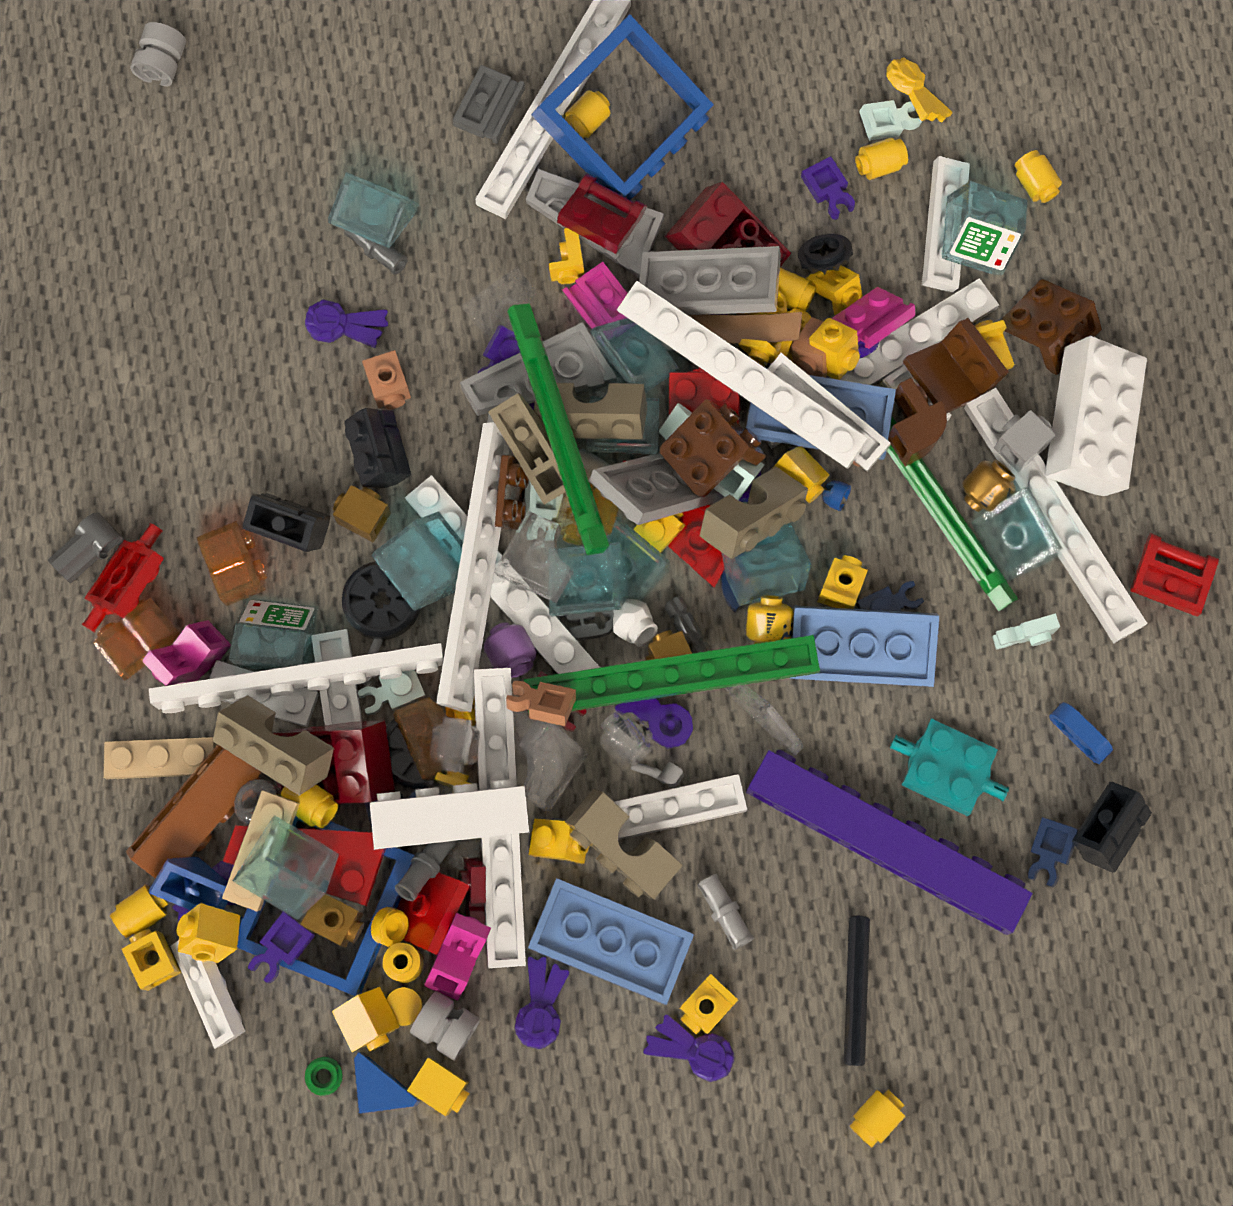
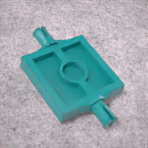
[890,719,1009,816]

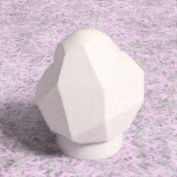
[611,598,658,647]

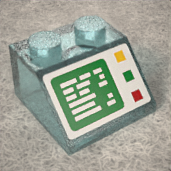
[942,181,1028,275]
[229,598,319,671]

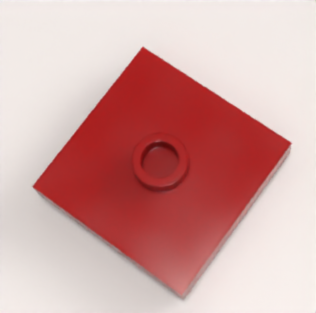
[397,872,469,955]

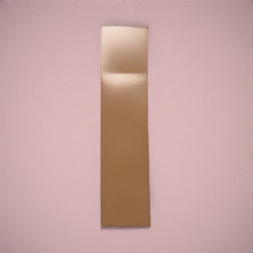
[688,312,802,343]

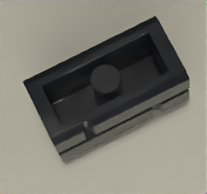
[344,408,411,488]
[243,493,330,552]
[1072,782,1152,873]

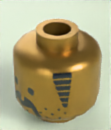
[962,459,1016,512]

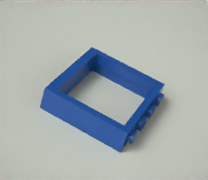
[531,14,714,200]
[237,816,414,996]

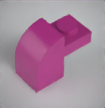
[143,620,231,686]
[424,913,491,1001]

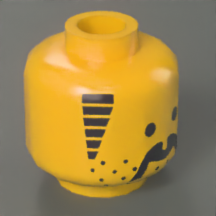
[746,595,794,644]

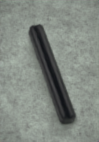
[844,915,870,1066]

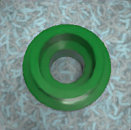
[305,1057,343,1096]

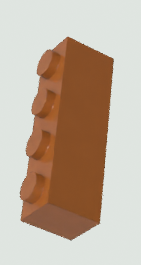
[126,745,262,879]

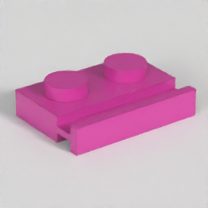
[563,262,632,343]
[832,287,915,349]

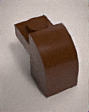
[888,378,947,467]

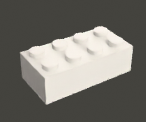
[1045,336,1147,496]
[370,779,529,850]

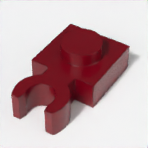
[458,857,486,925]

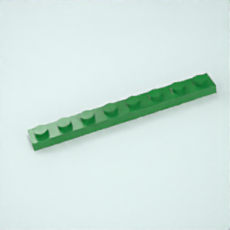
[524,635,820,712]

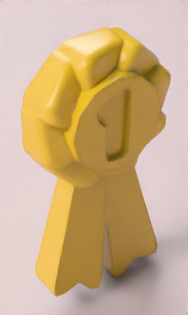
[886,57,953,123]

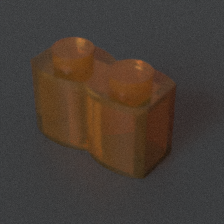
[197,521,268,606]
[93,598,180,681]

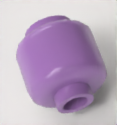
[484,623,537,678]

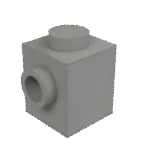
[994,410,1056,473]

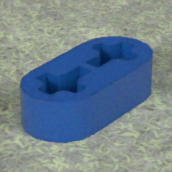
[1049,702,1113,764]

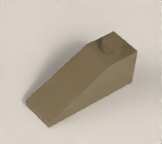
[488,393,566,505]

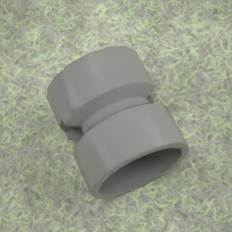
[130,22,187,87]
[410,990,481,1061]

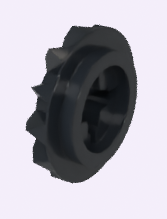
[798,234,853,275]

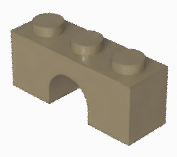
[533,383,647,439]
[700,466,808,559]
[213,695,334,795]
[565,789,683,899]

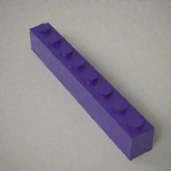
[746,750,1033,935]

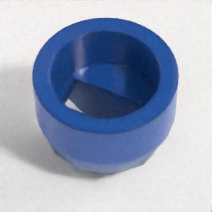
[822,480,851,511]

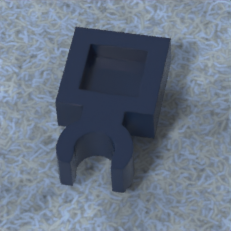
[856,581,924,612]
[1028,817,1078,887]

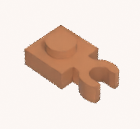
[506,681,576,726]

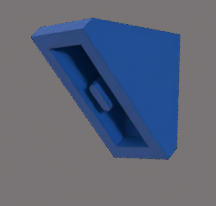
[149,857,228,910]
[354,1052,421,1114]

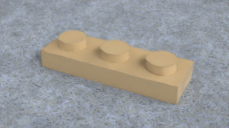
[104,737,216,779]
[222,790,300,911]

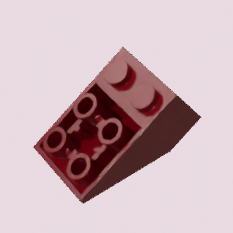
[665,182,792,267]
[272,720,395,803]

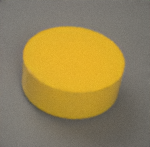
[371,907,408,947]
[386,987,423,1026]

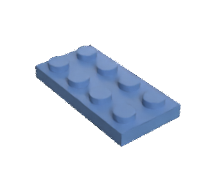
[746,368,896,460]
[790,606,939,687]
[528,878,694,1005]

